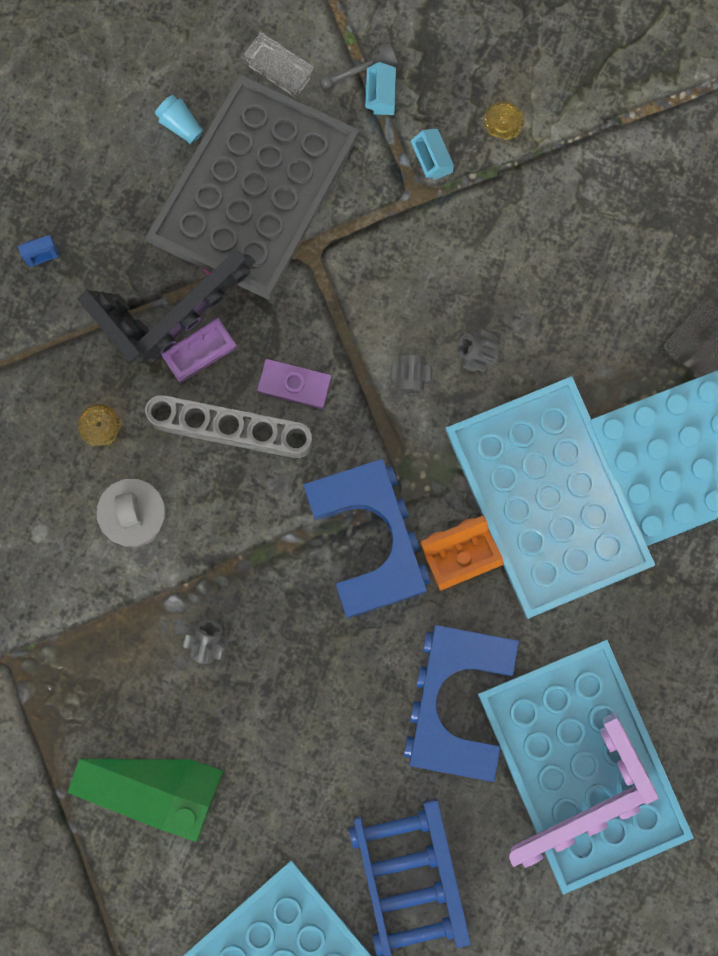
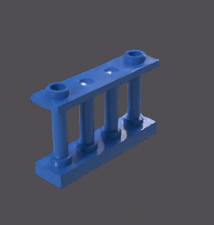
[348,798,471,956]

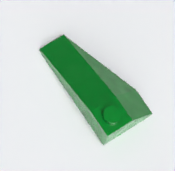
[67,759,224,842]

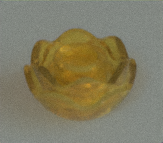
[483,101,525,141]
[78,404,121,446]

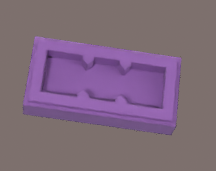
[161,318,237,384]
[257,359,332,410]

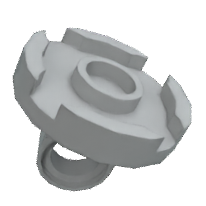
[97,479,166,547]

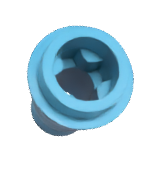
[155,95,204,145]

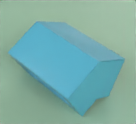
[365,62,396,115]
[411,129,454,180]

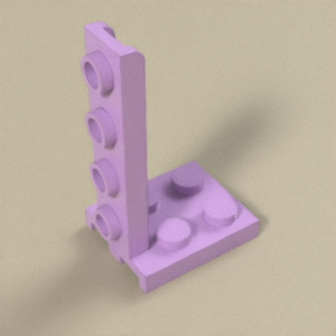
[509,712,659,868]

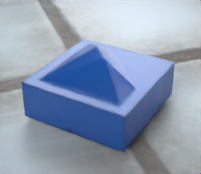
[18,235,60,267]

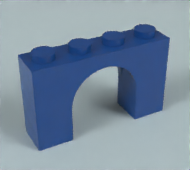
[303,459,430,619]
[403,625,519,782]

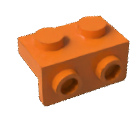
[421,516,504,591]

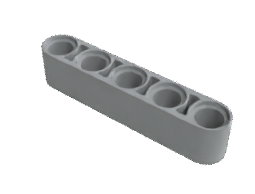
[145,395,313,458]

